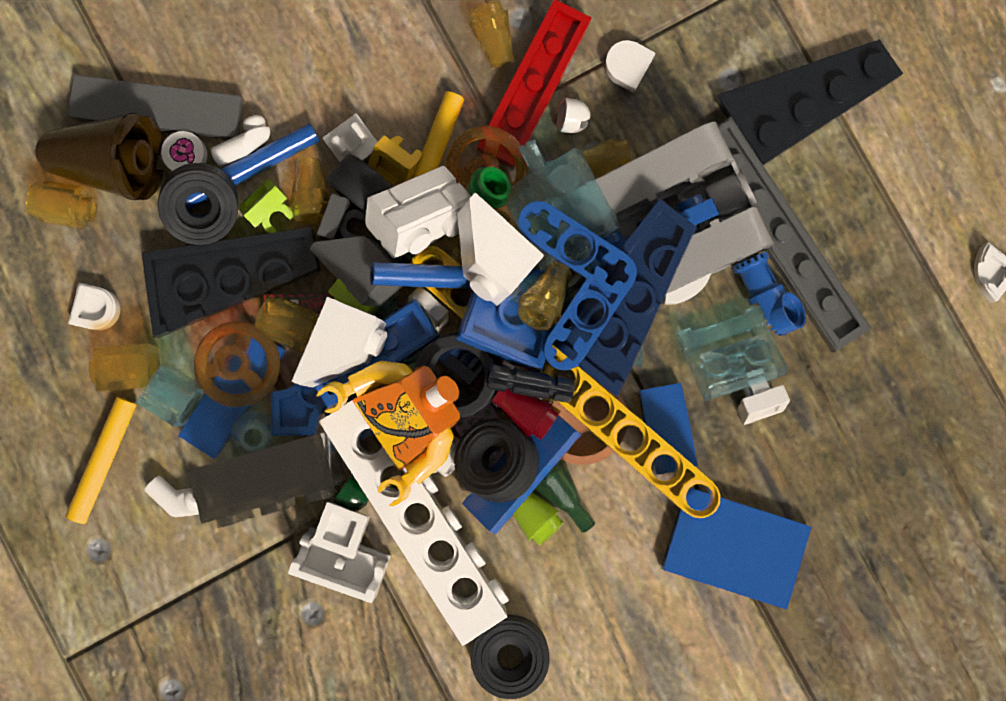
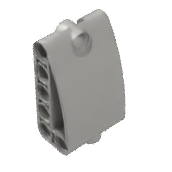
[527,122,774,310]

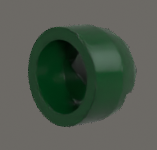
[333,474,369,511]

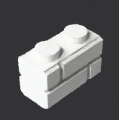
[365,166,471,258]

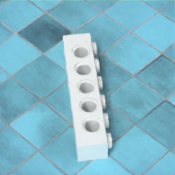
[319,400,509,646]

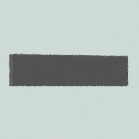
[68,75,244,140]

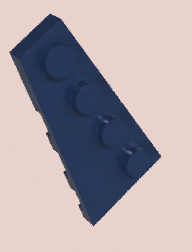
[553,199,697,397]

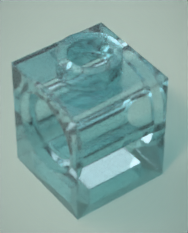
[136,365,208,426]

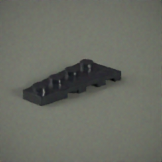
[714,39,903,166]
[142,227,320,338]

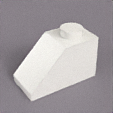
[457,193,544,306]
[292,297,387,388]

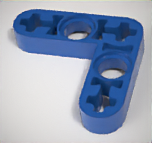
[518,201,637,370]

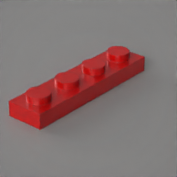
[477,0,592,170]

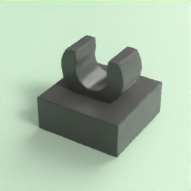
[317,193,366,241]

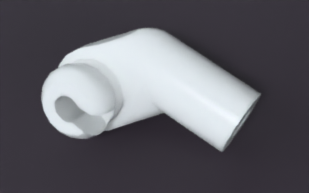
[211,115,270,166]
[144,475,209,517]

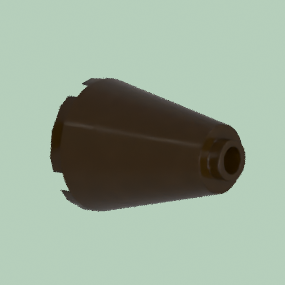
[35,113,164,201]

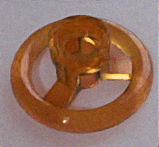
[446,126,529,207]
[194,321,280,407]

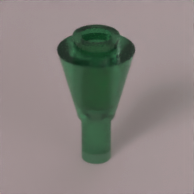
[535,460,595,533]

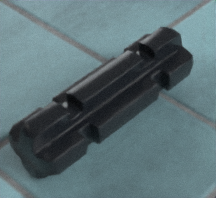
[486,364,575,403]

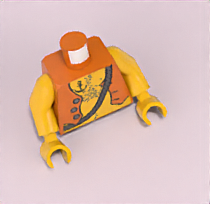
[317,361,460,506]

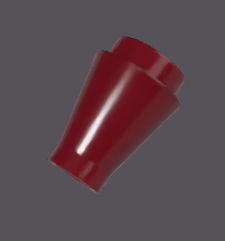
[492,389,561,440]

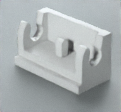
[288,527,391,603]

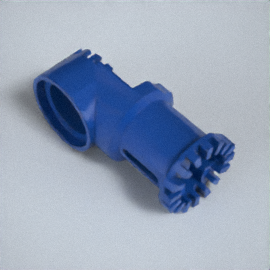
[732,251,806,336]

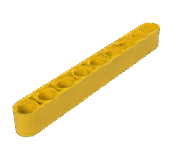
[412,246,721,518]

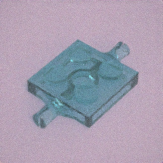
[506,140,621,274]

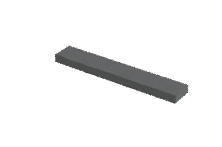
[718,117,871,352]

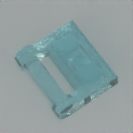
[676,306,787,401]

